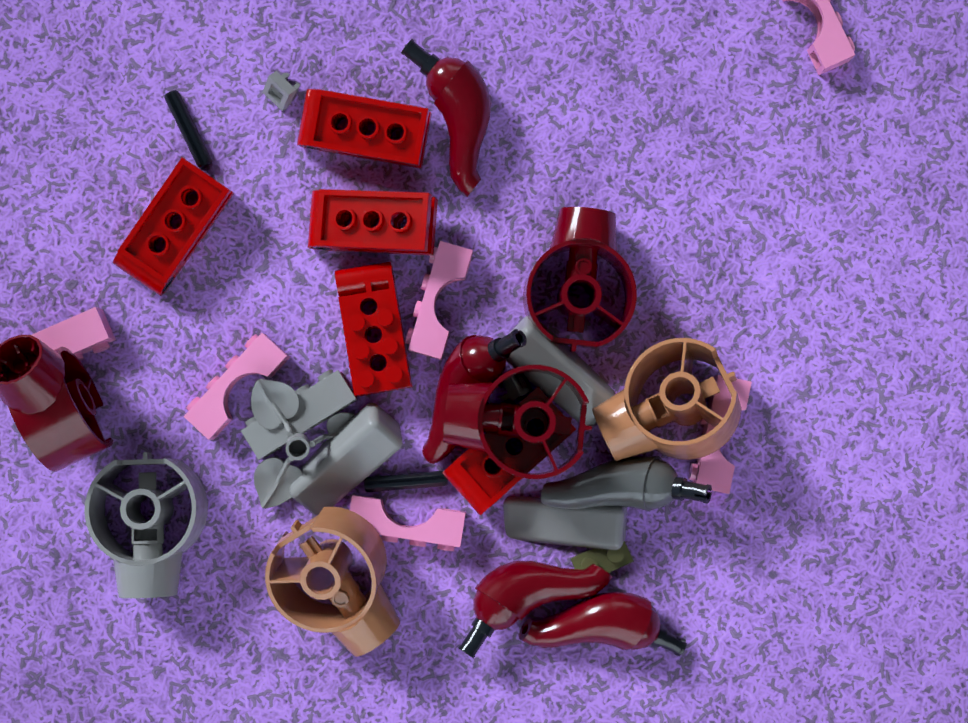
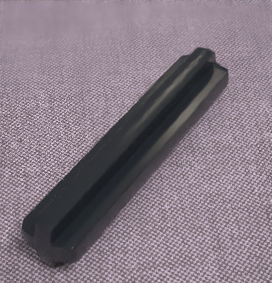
[164,90,212,169]
[364,471,448,492]

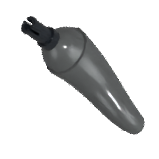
[541,456,712,511]

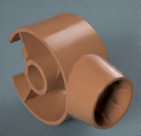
[592,338,742,461]
[265,507,400,657]

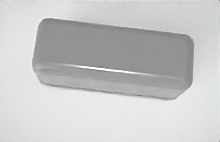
[506,316,615,426]
[290,403,403,515]
[503,496,628,550]

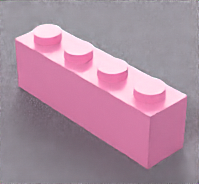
[32,307,116,361]

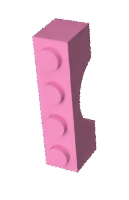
[783,0,855,75]
[405,241,473,361]
[184,333,290,440]
[688,375,752,494]
[350,495,466,551]

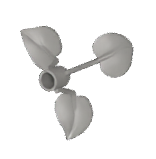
[251,379,355,508]

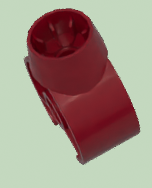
[523,207,637,352]
[0,334,114,472]
[443,365,592,479]

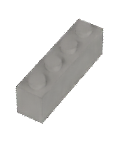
[241,369,358,460]

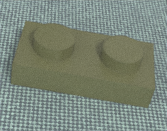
[570,541,634,573]

